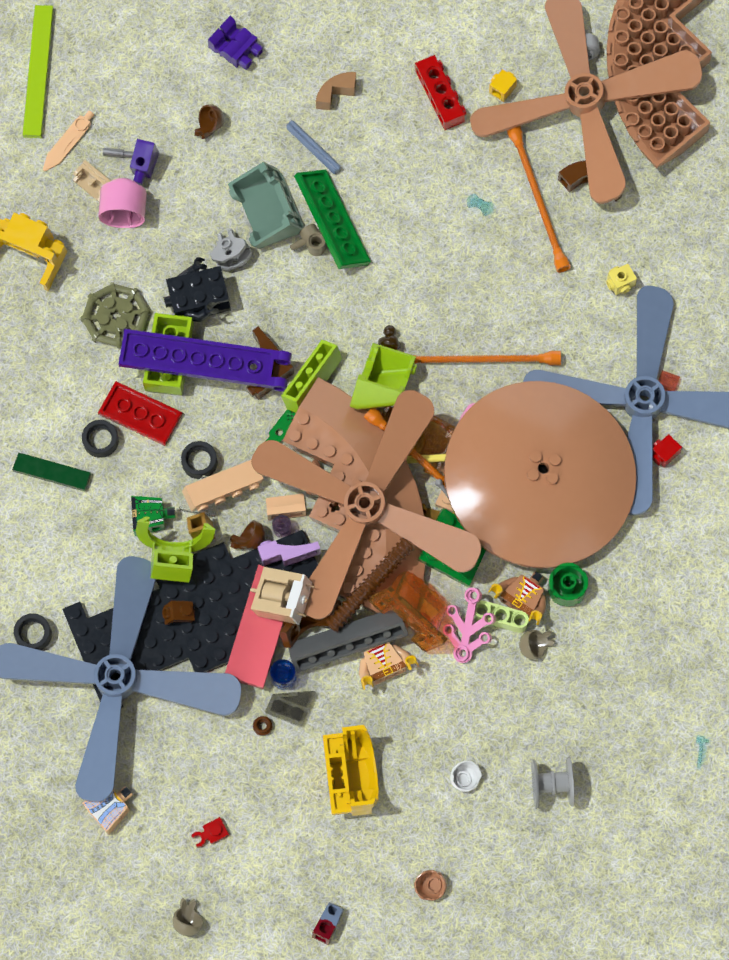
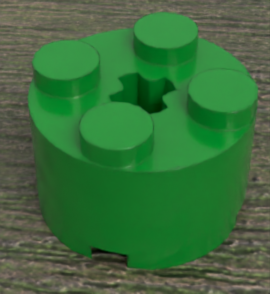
[548,563,588,607]

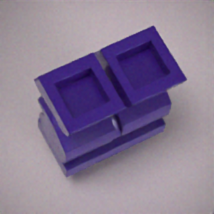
[208,15,263,70]

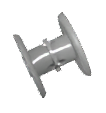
[531,756,574,809]

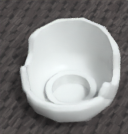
[450,760,482,792]

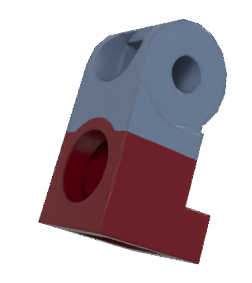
[312,902,344,945]

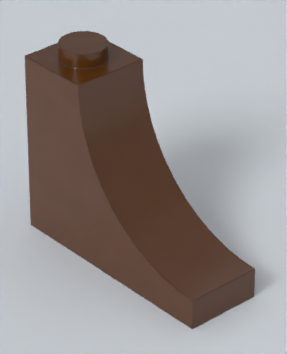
[246,326,294,400]

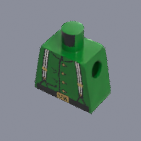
[131,496,176,536]

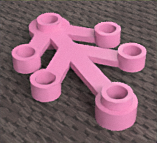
[443,588,496,663]

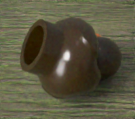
[378,325,401,350]

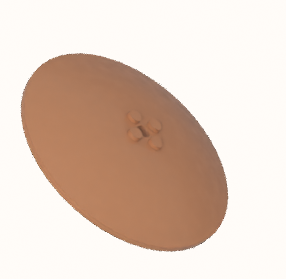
[444,381,636,568]

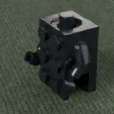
[163,257,231,322]

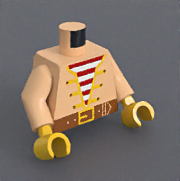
[359,642,419,690]

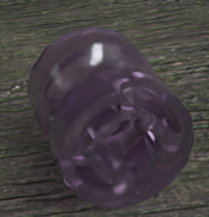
[272,515,292,539]

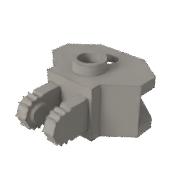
[210,228,253,271]

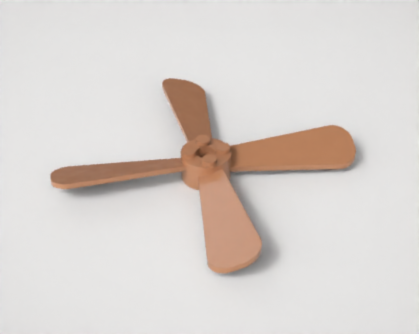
[470,0,702,204]
[251,390,481,619]

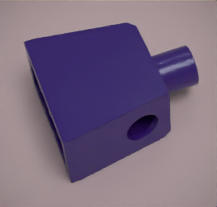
[130,139,160,186]

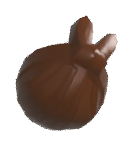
[194,104,224,139]
[229,520,265,550]

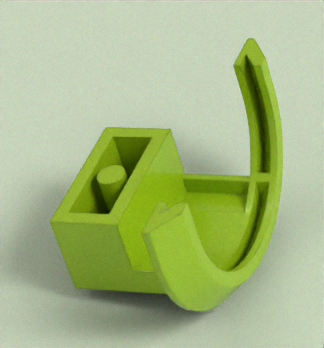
[136,517,215,583]

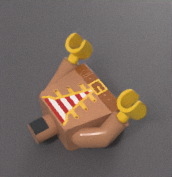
[488,571,546,625]

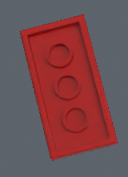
[98,381,183,446]

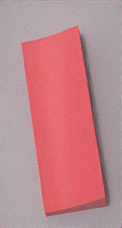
[225,564,283,689]

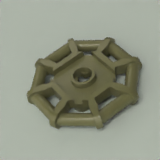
[80,282,151,348]

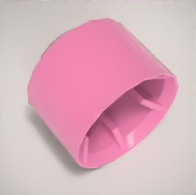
[98,178,147,228]

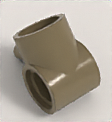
[290,224,326,256]

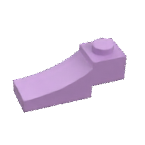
[258,540,321,567]

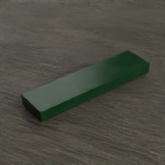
[12,452,91,492]

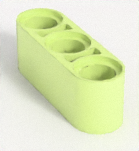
[474,601,529,633]

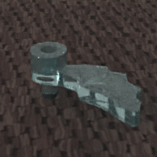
[696,735,709,769]

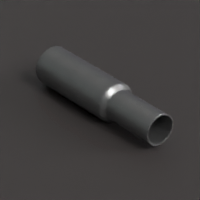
[103,148,133,158]

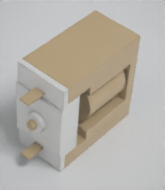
[250,567,315,625]

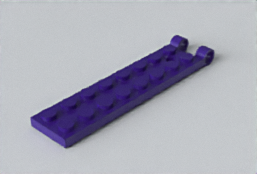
[118,329,292,392]

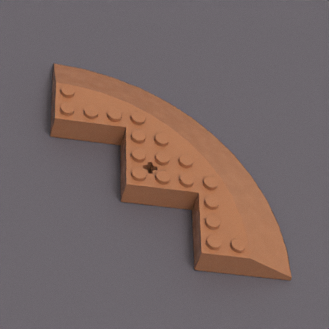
[606,0,712,169]
[283,377,425,628]

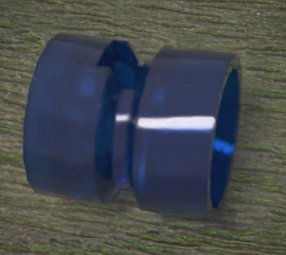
[270,659,297,690]

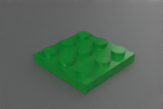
[417,508,486,587]

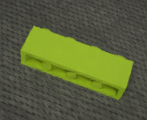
[281,340,342,413]

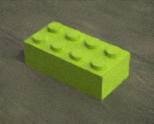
[143,313,194,395]

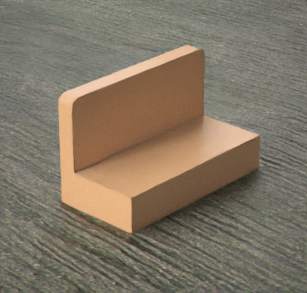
[266,494,306,521]

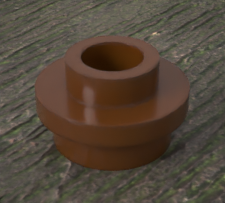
[253,716,273,736]

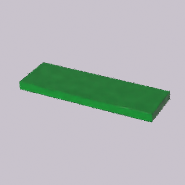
[294,169,371,269]

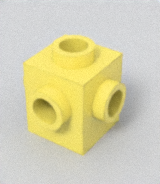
[606,264,637,295]

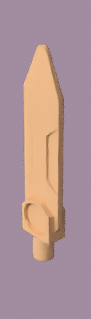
[43,111,94,171]

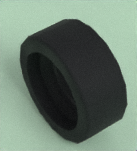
[82,420,119,458]
[181,441,218,480]
[13,613,52,650]

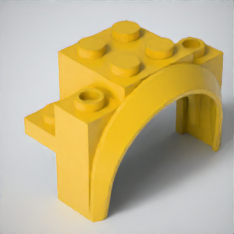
[0,213,68,291]
[323,725,379,816]

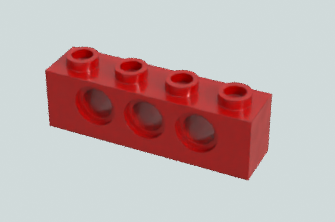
[415,55,466,131]

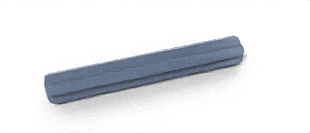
[286,120,341,174]

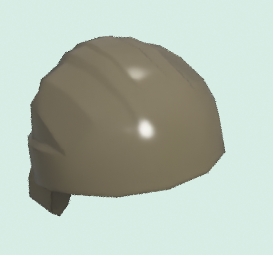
[519,630,556,660]
[173,898,203,936]

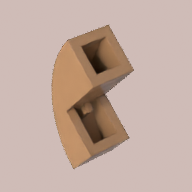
[316,72,357,110]

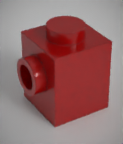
[652,434,682,468]

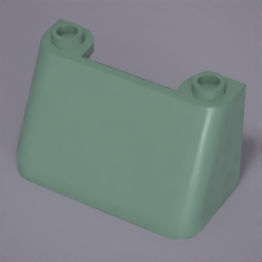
[228,162,305,249]

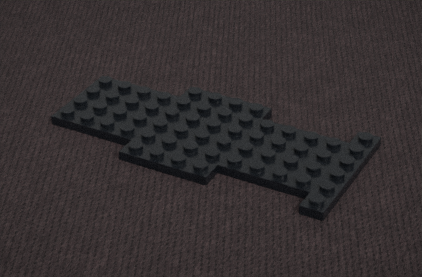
[62,529,318,708]

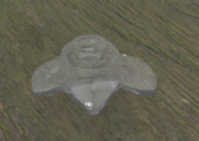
[436,586,468,623]

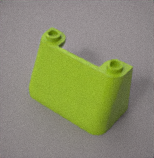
[350,343,417,410]

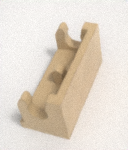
[73,160,111,202]

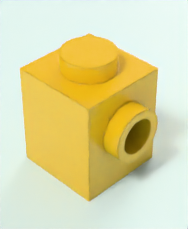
[489,69,517,102]

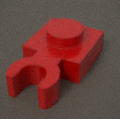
[191,817,229,848]

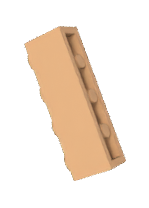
[182,460,264,512]

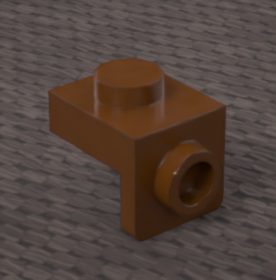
[162,601,195,625]

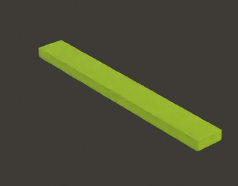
[23,5,53,138]

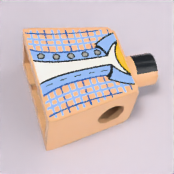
[82,786,133,835]

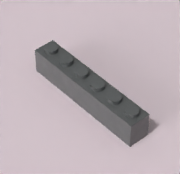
[288,606,408,673]

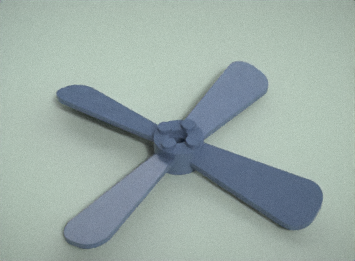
[523,285,729,515]
[0,556,241,802]

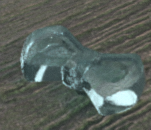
[466,194,493,216]

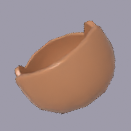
[414,870,447,901]

